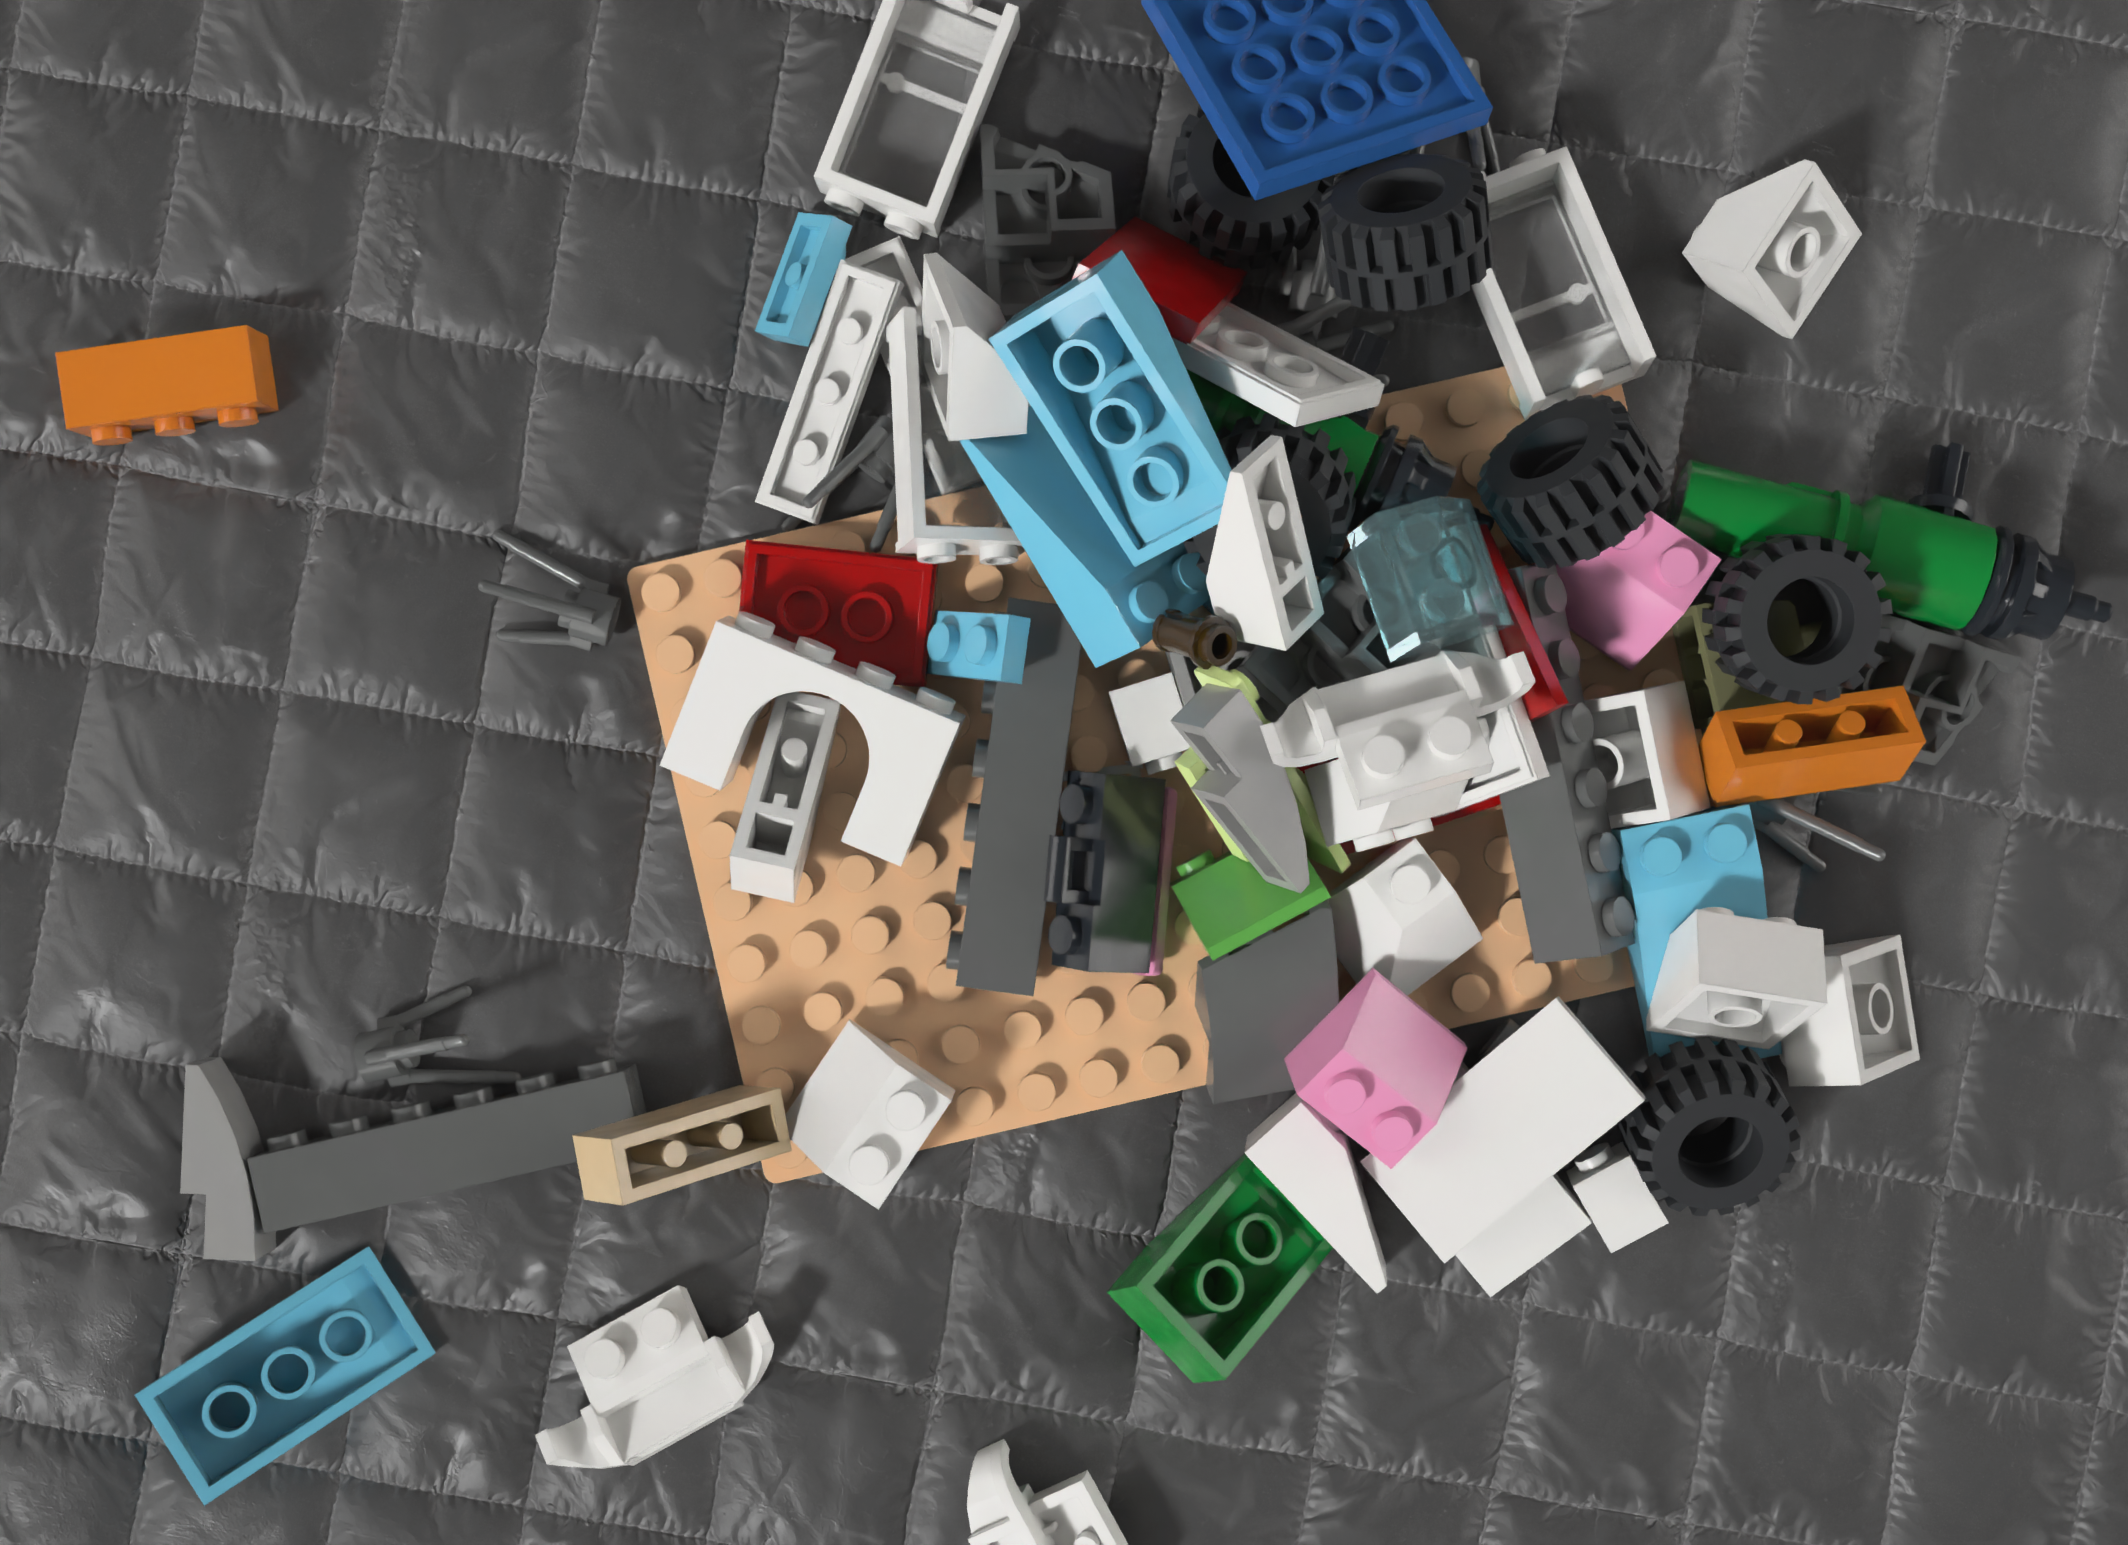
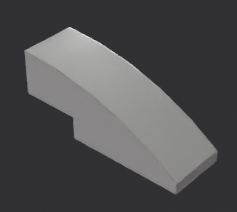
[1170,683,1310,893]
[180,1057,276,1261]

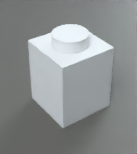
[1109,672,1190,775]
[1566,1142,1669,1253]

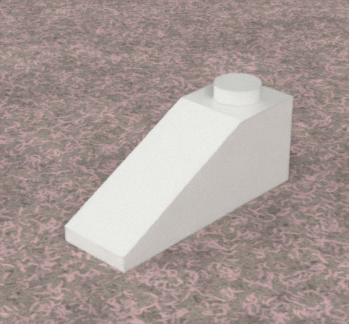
[1206,435,1324,651]
[729,692,841,903]
[1244,1093,1387,1294]

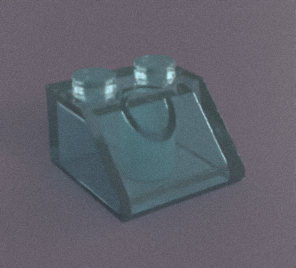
[1347,496,1514,663]

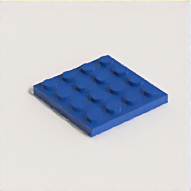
[1141,0,1493,201]

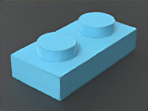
[755,212,853,347]
[927,610,1031,684]

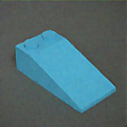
[988,250,1232,567]
[960,407,1210,668]
[1611,804,1782,1059]
[135,1246,436,1506]

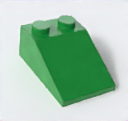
[1107,1154,1333,1383]

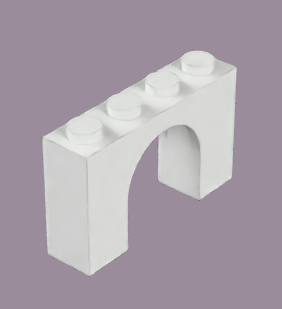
[660,611,966,867]

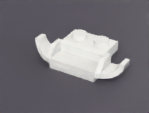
[1260,651,1536,811]
[535,1285,774,1469]
[967,1439,1129,1545]

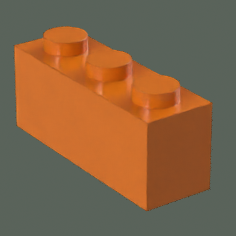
[55,325,279,446]
[1698,685,1926,807]

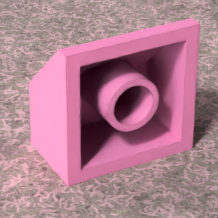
[1556,511,1722,671]
[1284,968,1467,1169]

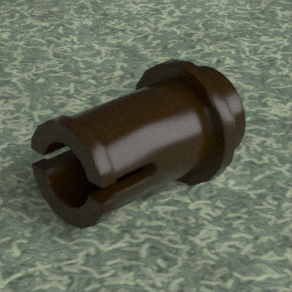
[1152,609,1237,669]

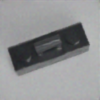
[1044,770,1166,973]

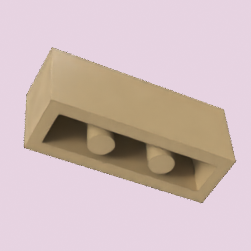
[572,1085,792,1206]

